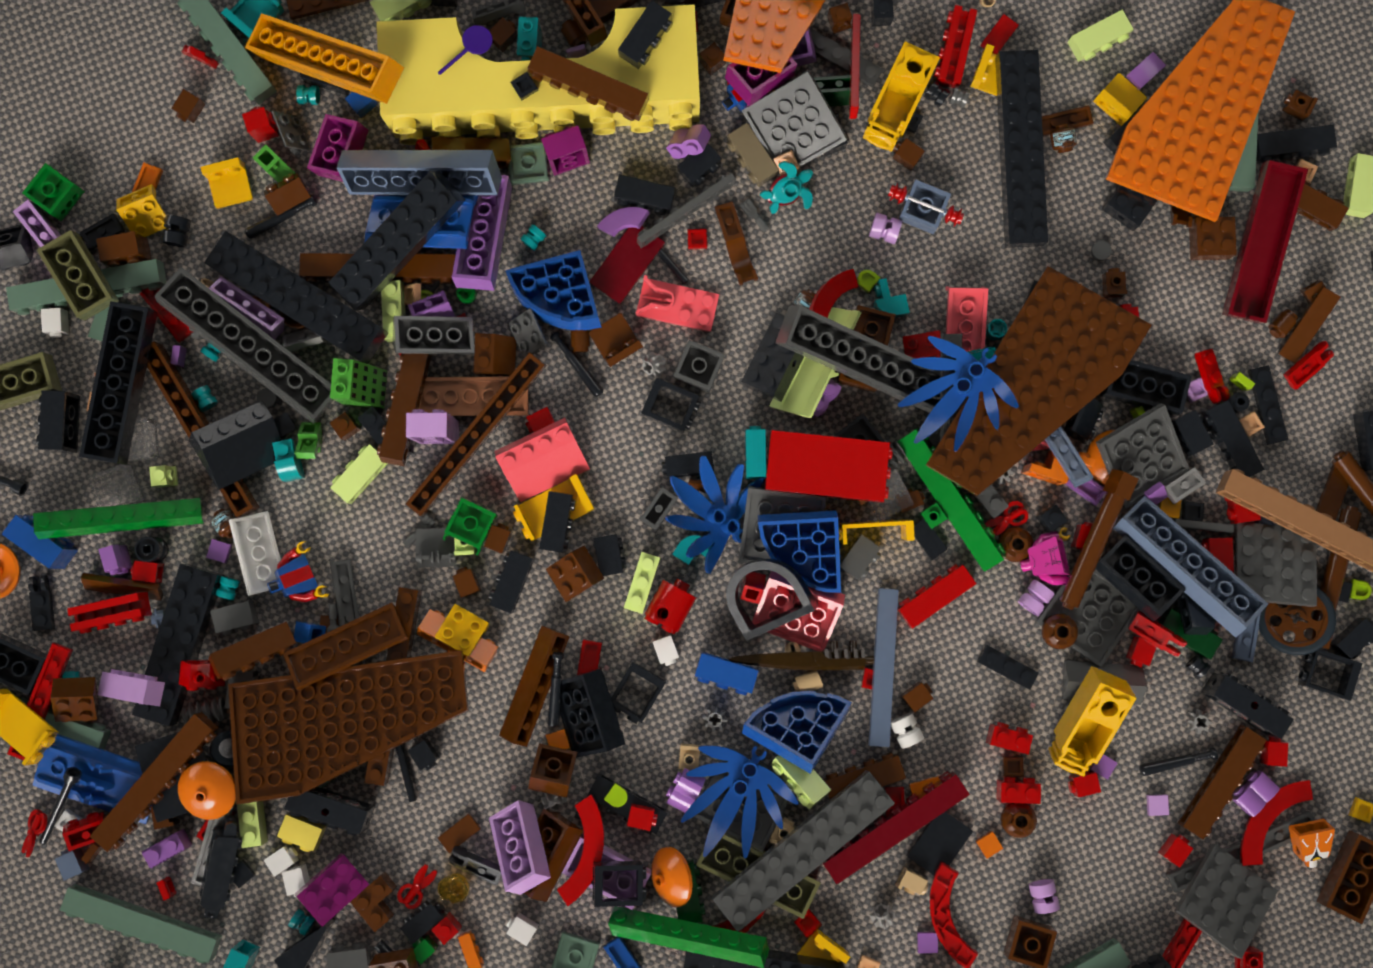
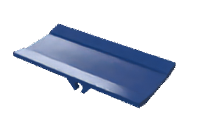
[364,195,479,249]
[32,734,151,824]

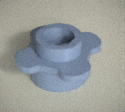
[151,609,164,628]

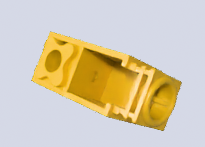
[863,41,940,152]
[1048,666,1137,777]

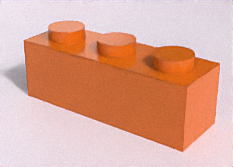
[458,930,484,968]

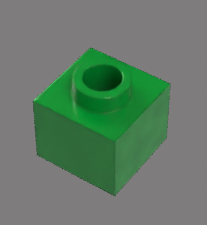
[921,502,948,529]
[412,935,438,964]

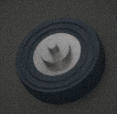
[210,731,234,767]

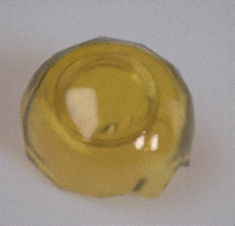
[437,873,470,904]

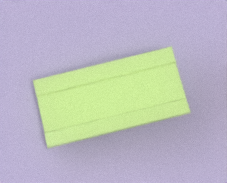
[769,307,862,418]

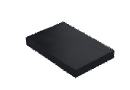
[906,811,973,876]

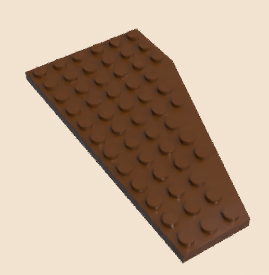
[926,266,1152,496]
[228,650,469,804]

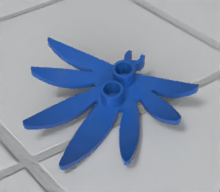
[898,336,1019,452]
[665,456,764,574]
[681,745,799,858]

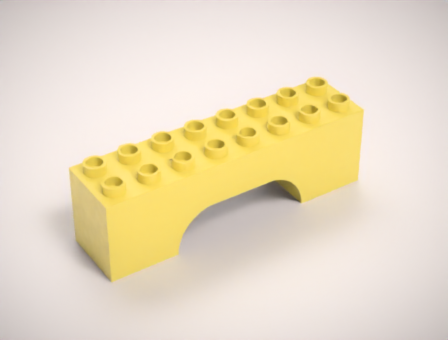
[377,5,700,145]

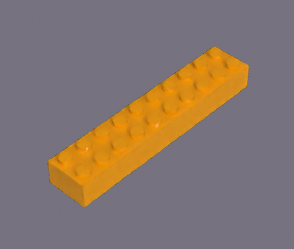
[245,13,404,104]

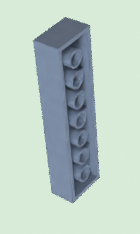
[337,150,502,195]
[1113,496,1268,638]

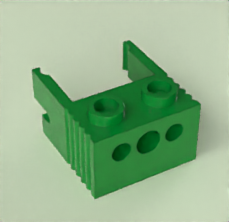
[22,163,85,222]
[442,497,498,556]

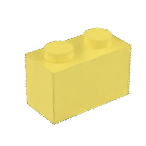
[277,813,327,852]

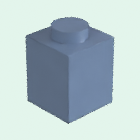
[55,847,90,881]

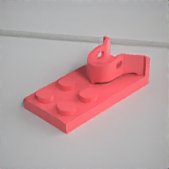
[636,275,719,333]
[945,286,988,351]

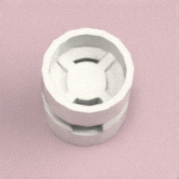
[891,712,924,749]

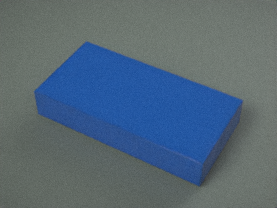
[603,936,642,968]

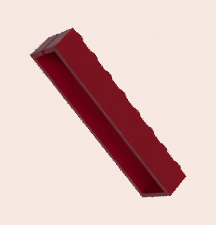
[1222,160,1308,324]
[823,771,970,884]

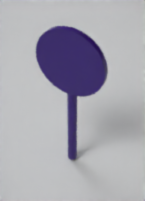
[438,25,492,75]

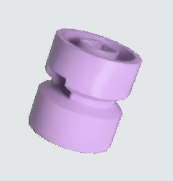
[869,212,902,244]
[1017,580,1055,617]
[1029,879,1060,914]

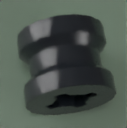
[1185,654,1211,679]

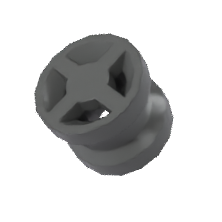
[949,85,970,108]

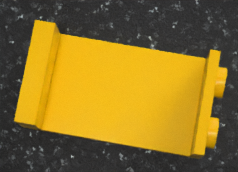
[513,474,595,541]
[838,519,915,545]
[0,689,59,766]

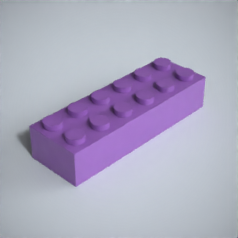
[452,175,512,291]

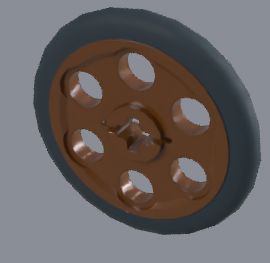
[1259,587,1336,655]

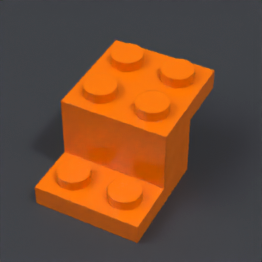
[1021,450,1095,486]

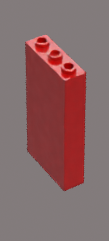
[765,430,893,503]

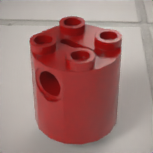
[644,578,697,635]

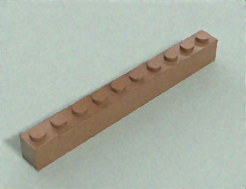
[1215,469,1373,572]

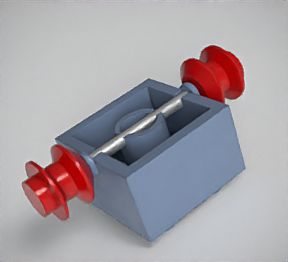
[888,179,964,234]

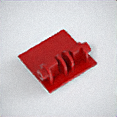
[903,330,941,359]

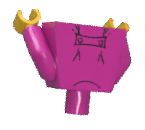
[1020,527,1071,585]

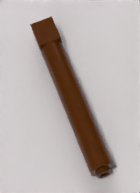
[1332,450,1373,516]
[1059,469,1139,610]
[1304,506,1362,649]

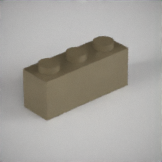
[726,123,779,187]

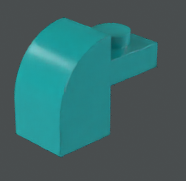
[873,278,910,318]
[272,439,305,482]
[672,535,711,565]

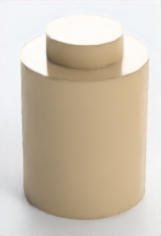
[792,670,823,692]

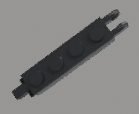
[199,814,242,919]

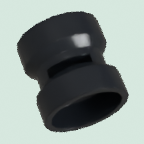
[924,81,950,108]

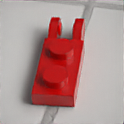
[1283,341,1334,390]
[1194,348,1230,404]
[1128,611,1187,657]

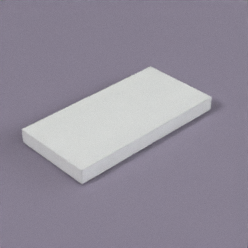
[229,511,281,596]

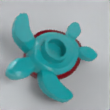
[760,161,813,214]

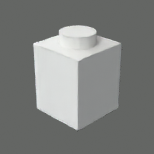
[41,308,69,338]
[653,635,679,666]
[264,844,299,877]
[282,864,310,897]
[506,913,539,946]

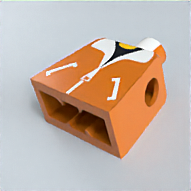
[1289,818,1335,868]

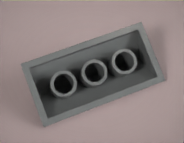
[392,316,475,354]
[1062,660,1147,705]

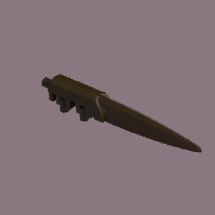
[728,640,874,670]

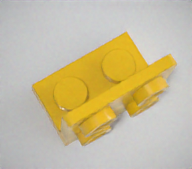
[970,44,997,96]
[1093,73,1147,127]
[200,157,253,209]
[116,184,166,237]
[435,604,489,657]
[797,929,851,964]

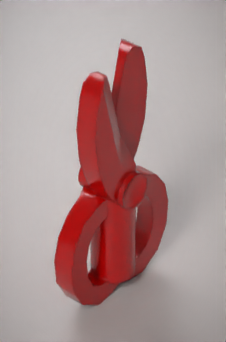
[985,501,1028,536]
[21,809,48,857]
[397,864,437,909]

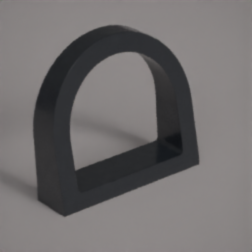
[726,559,818,641]

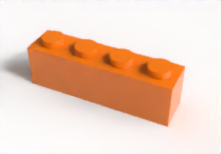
[417,609,498,672]

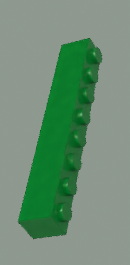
[897,427,1006,572]
[33,498,204,539]
[608,906,769,968]

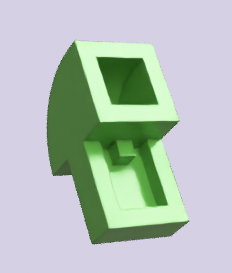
[253,144,295,183]
[295,422,322,459]

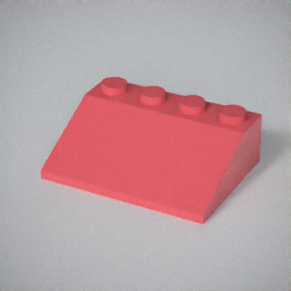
[495,418,590,502]
[752,571,845,652]

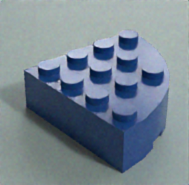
[505,250,602,330]
[758,510,841,593]
[742,691,852,774]

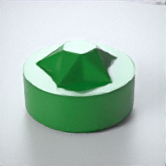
[456,288,477,304]

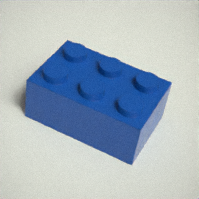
[2,514,78,569]
[695,651,759,696]

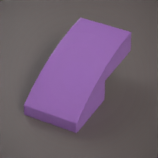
[1126,52,1166,90]

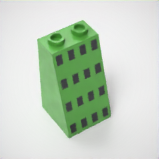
[330,358,388,409]

